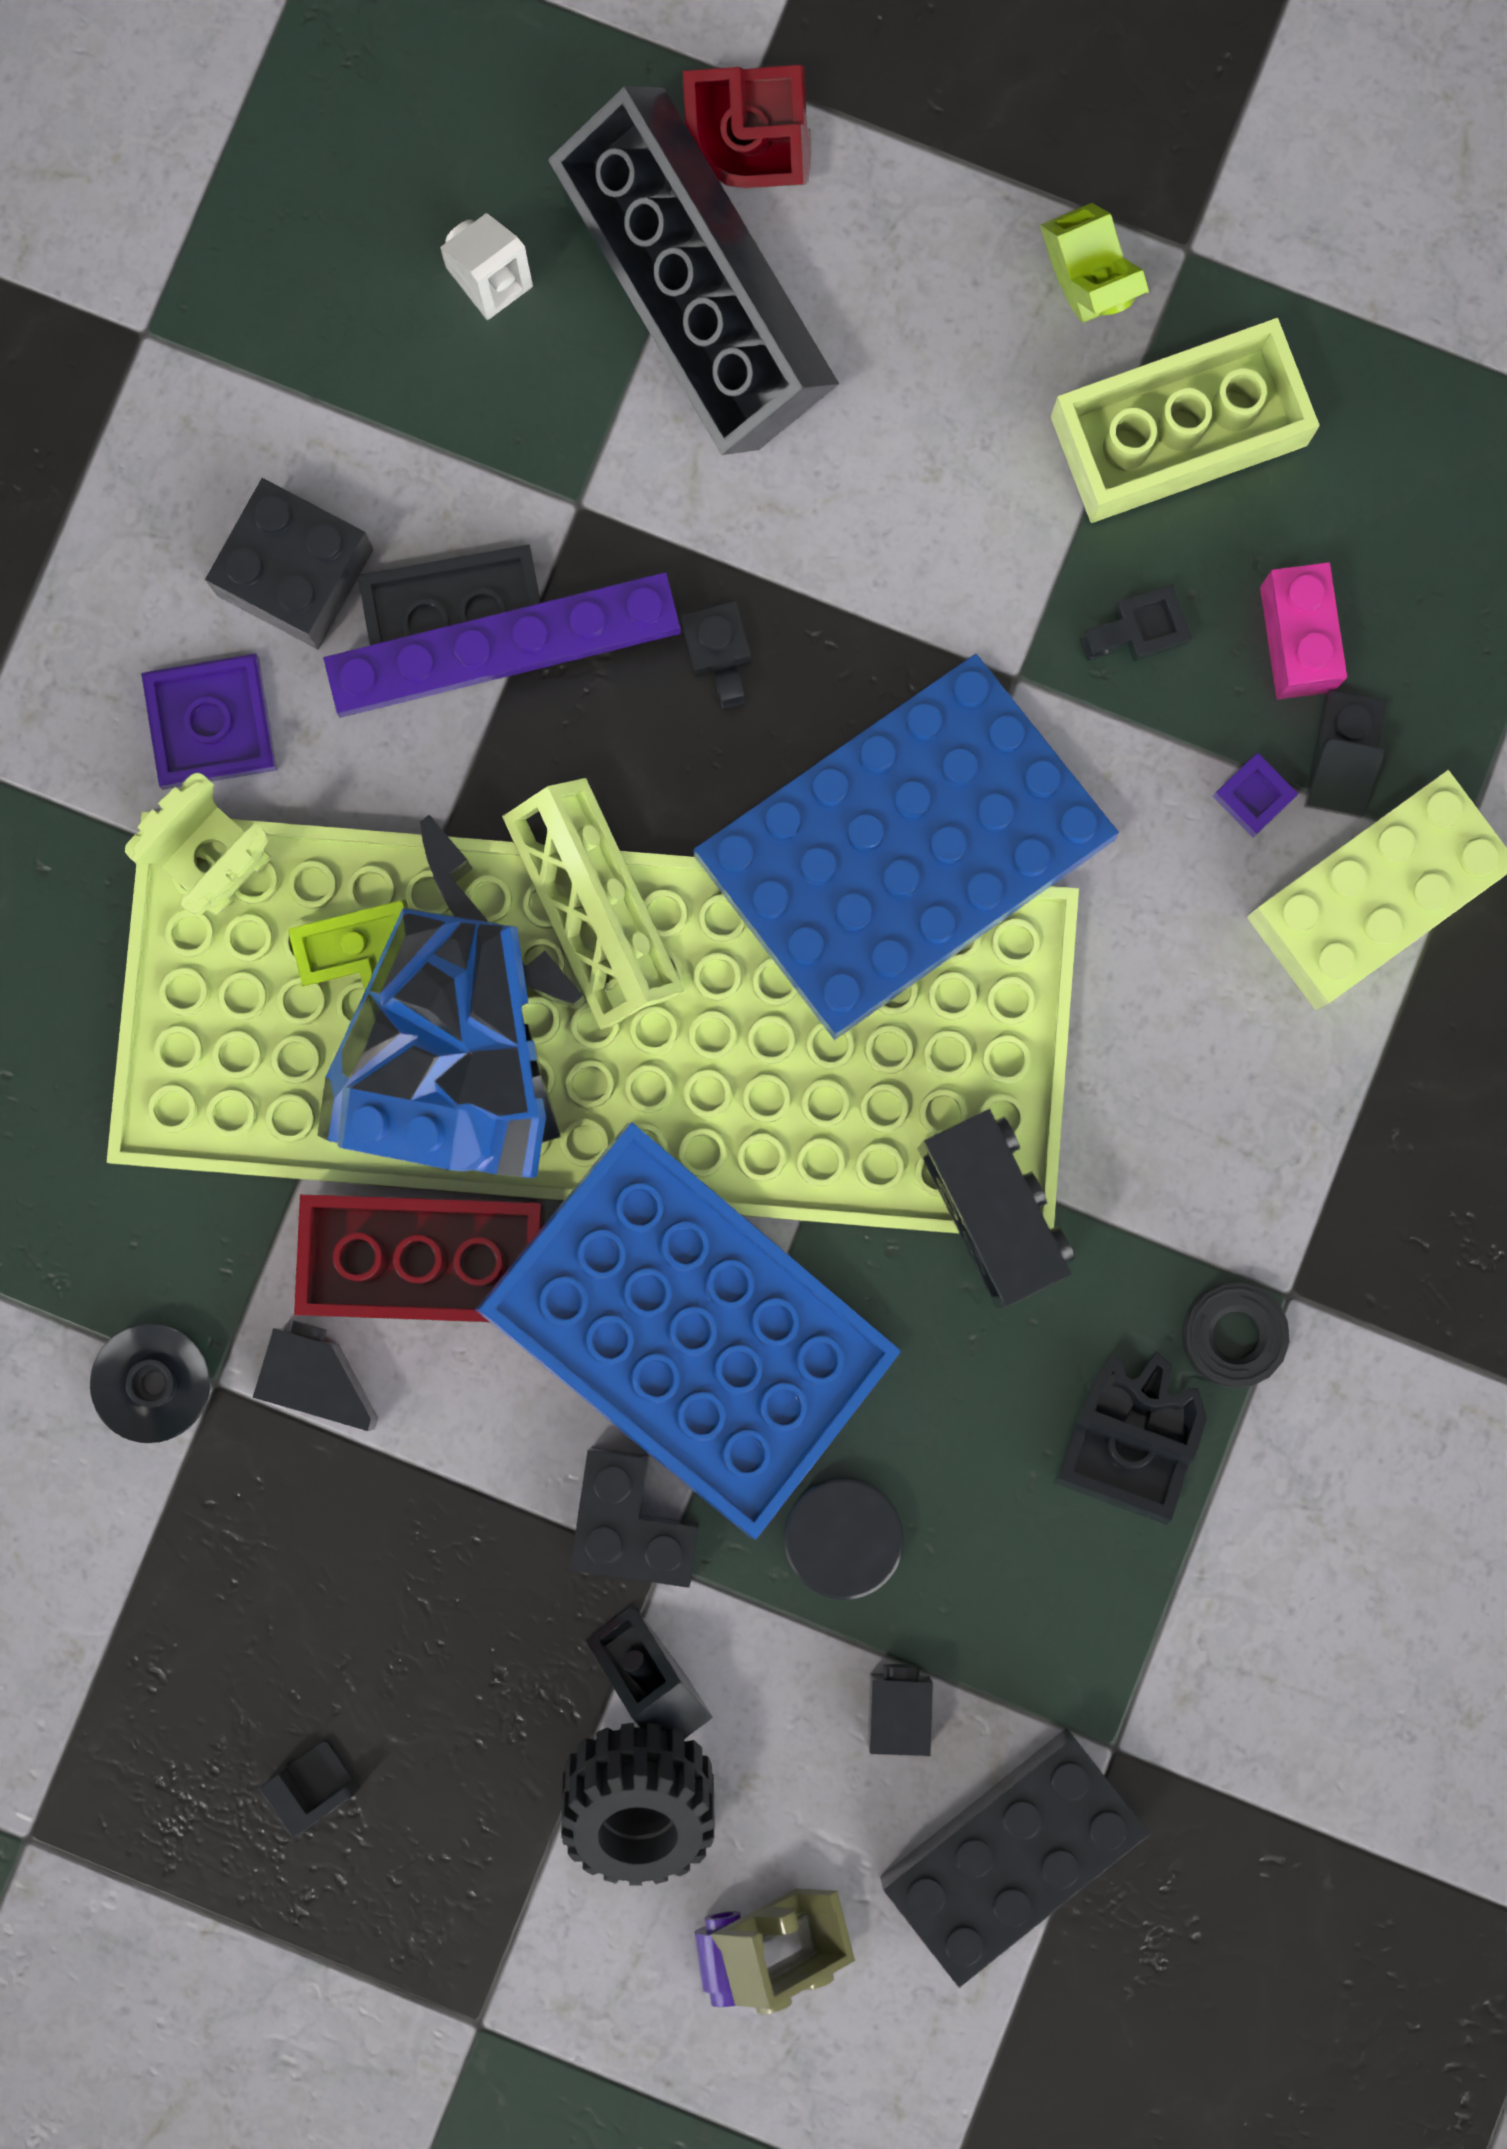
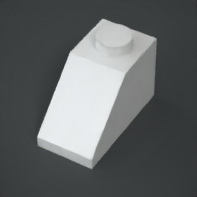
[440,213,533,321]

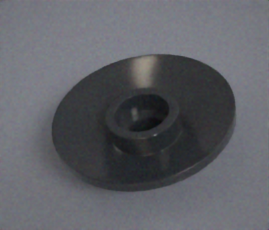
[90,1324,210,1443]

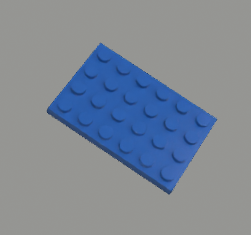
[694,654,1119,1040]
[476,1122,901,1540]

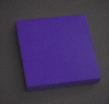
[141,654,277,790]

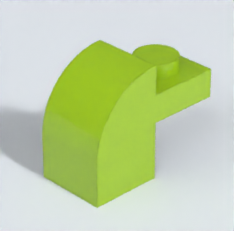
[1040,203,1149,323]

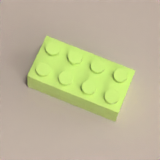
[1051,318,1320,523]
[1247,770,1507,1011]

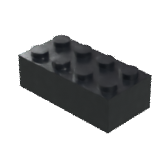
[880,1728,1150,1988]

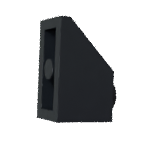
[252,1320,378,1431]
[585,1605,713,1739]

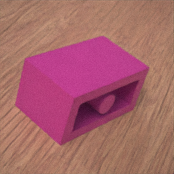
[1260,562,1347,700]

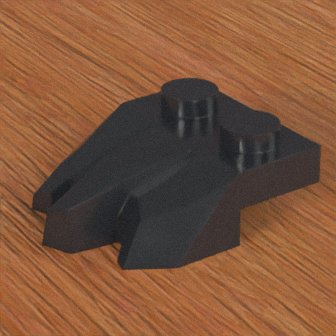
[1054,1351,1207,1525]

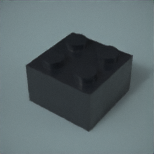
[205,478,374,650]

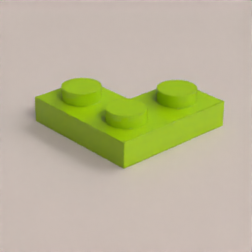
[288,900,409,992]

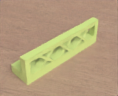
[502,778,684,1030]

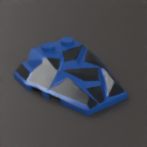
[317,908,546,1178]

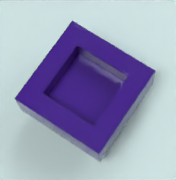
[1212,753,1299,838]

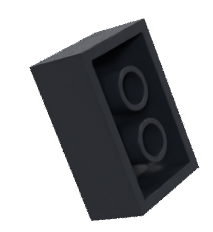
[917,1109,1075,1308]

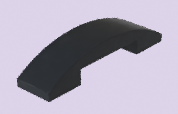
[420,815,586,1010]

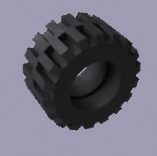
[561,1722,715,1886]

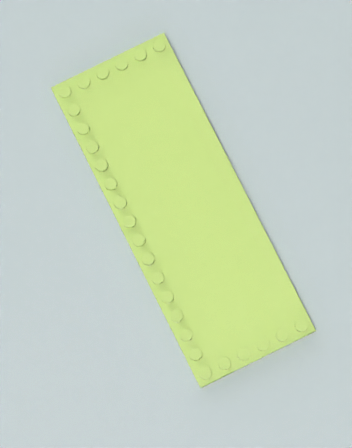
[107,812,1079,1234]

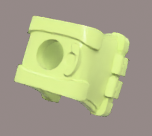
[125,773,272,917]

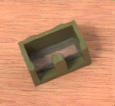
[711,1888,855,2014]

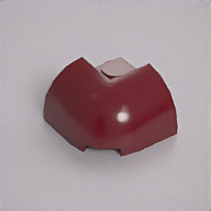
[683,65,811,189]

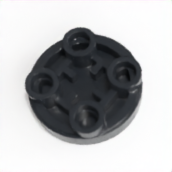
[784,1477,904,1600]

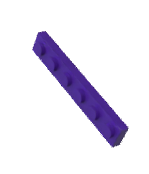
[323,572,681,718]

